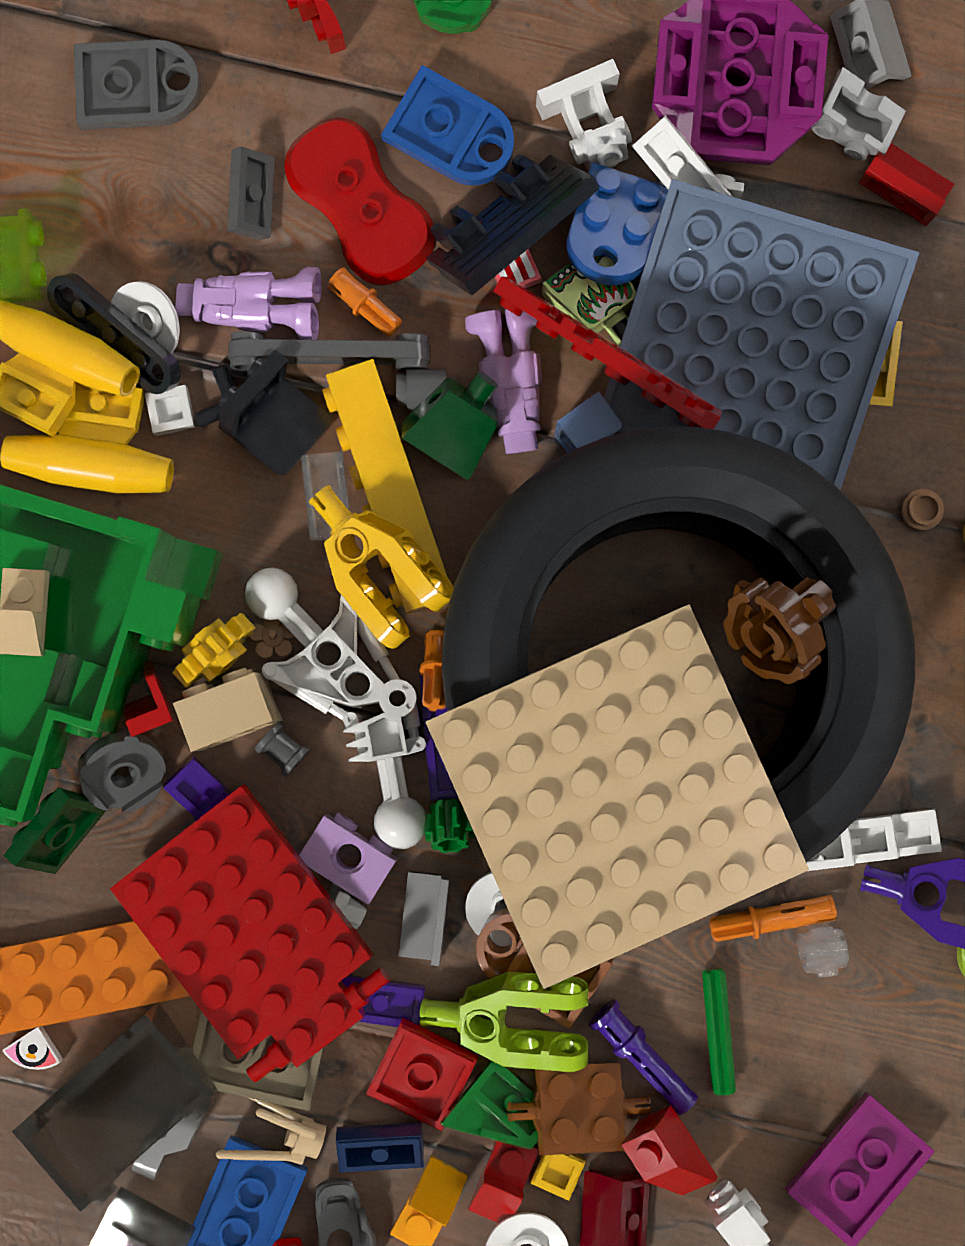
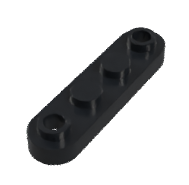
[47,273,181,394]

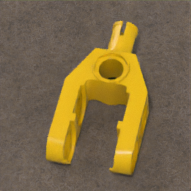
[308,485,454,649]

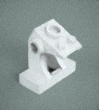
[536,59,632,171]

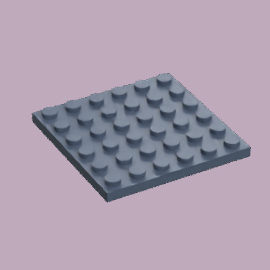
[604,179,920,490]

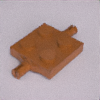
[507,1063,651,1155]

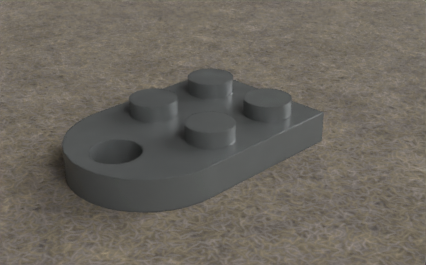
[74,40,201,130]

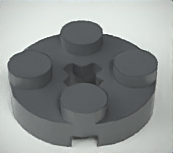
[78,728,166,812]

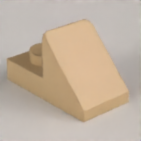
[0,568,50,656]

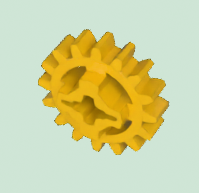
[172,613,256,688]

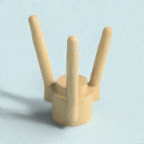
[216,1097,326,1165]

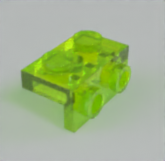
[0,208,47,302]

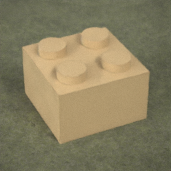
[173,668,283,752]

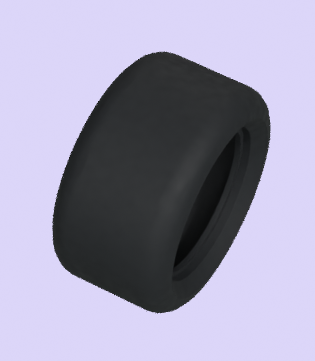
[442,426,915,862]

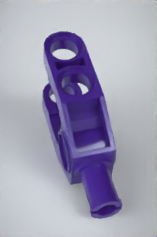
[860,858,965,949]

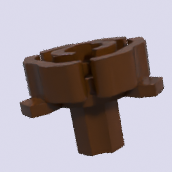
[723,577,836,684]

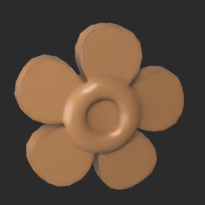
[249,619,295,659]

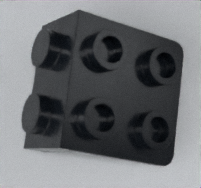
[218,349,332,476]

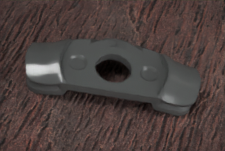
[315,1178,377,1246]

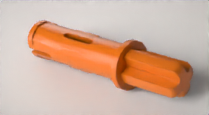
[709,895,837,942]

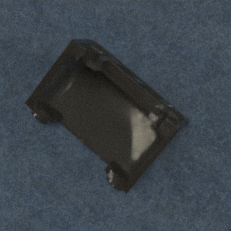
[12,1003,217,1212]

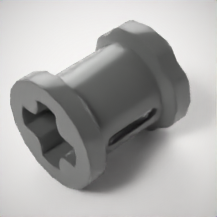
[254,722,311,777]

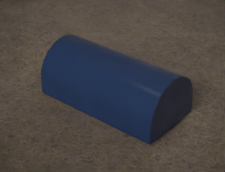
[336,1122,424,1173]

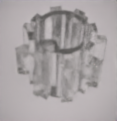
[797,923,849,978]

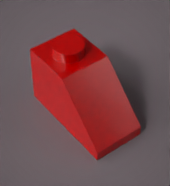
[621,1105,718,1196]

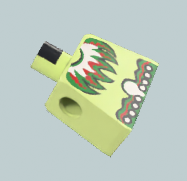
[542,255,636,345]

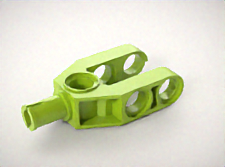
[420,972,588,1072]

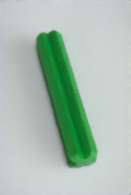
[702,968,736,1096]

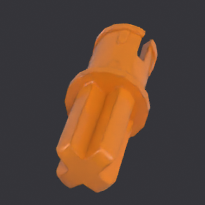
[327,267,402,337]
[420,630,446,712]

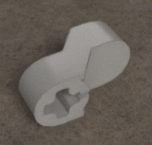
[132,1103,205,1180]

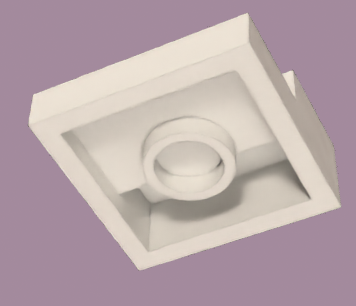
[704,1179,771,1246]

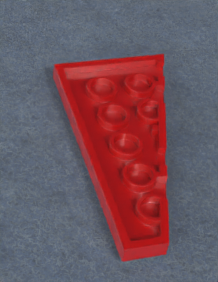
[493,276,722,429]

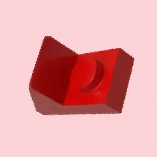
[468,1141,539,1223]

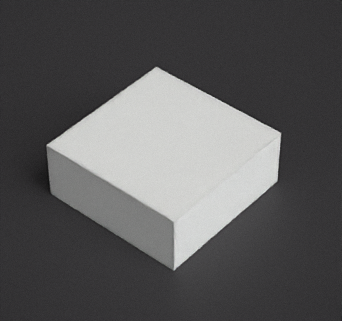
[145,385,196,436]

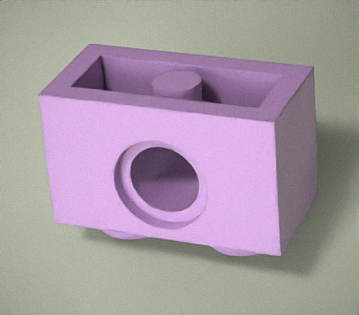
[299,812,398,905]

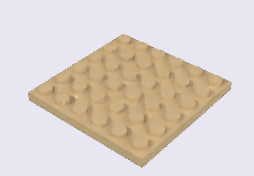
[426,604,809,989]

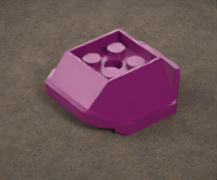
[652,0,828,165]

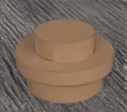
[901,489,944,531]

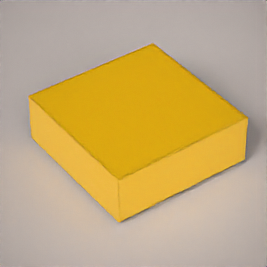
[530,1154,586,1201]

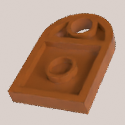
[476,908,614,1029]

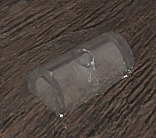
[301,452,349,540]

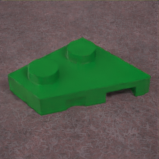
[440,1060,538,1149]

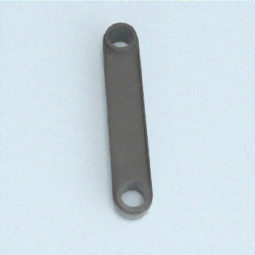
[228,331,431,373]

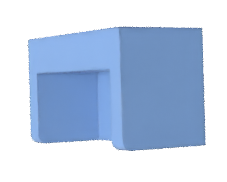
[554,391,622,453]

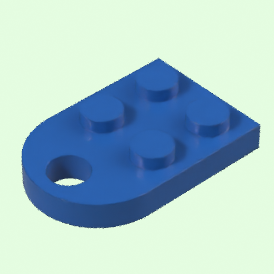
[381,65,514,185]
[566,162,668,285]

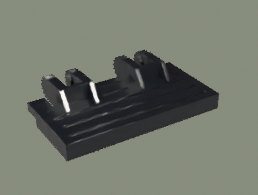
[426,154,599,295]

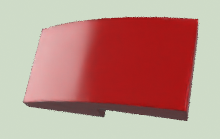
[287,0,346,54]

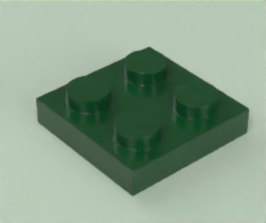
[3,787,106,874]

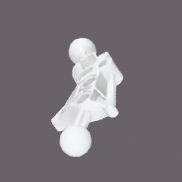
[245,567,426,849]

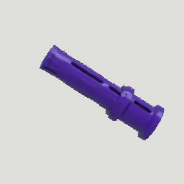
[588,999,698,1115]

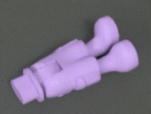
[175,267,322,340]
[465,309,542,454]

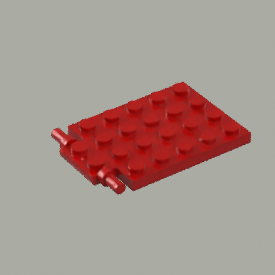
[109,784,390,1083]

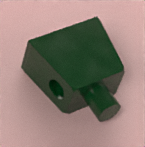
[402,371,498,480]

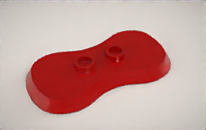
[284,117,436,285]

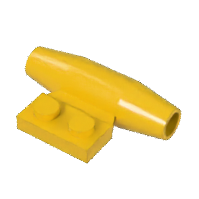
[0,300,140,437]
[0,384,174,493]

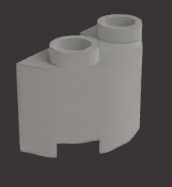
[812,67,906,161]

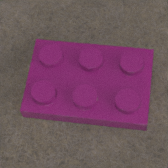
[785,1092,935,1246]

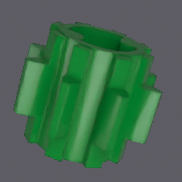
[424,799,475,853]

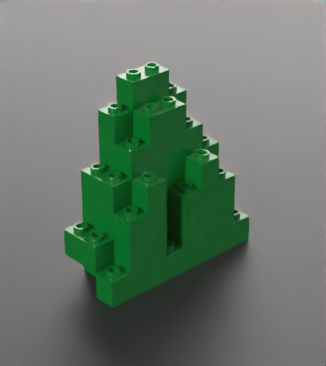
[0,485,223,827]

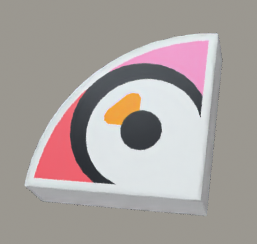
[2,1026,64,1070]

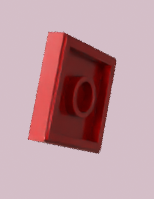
[366,1018,478,1131]

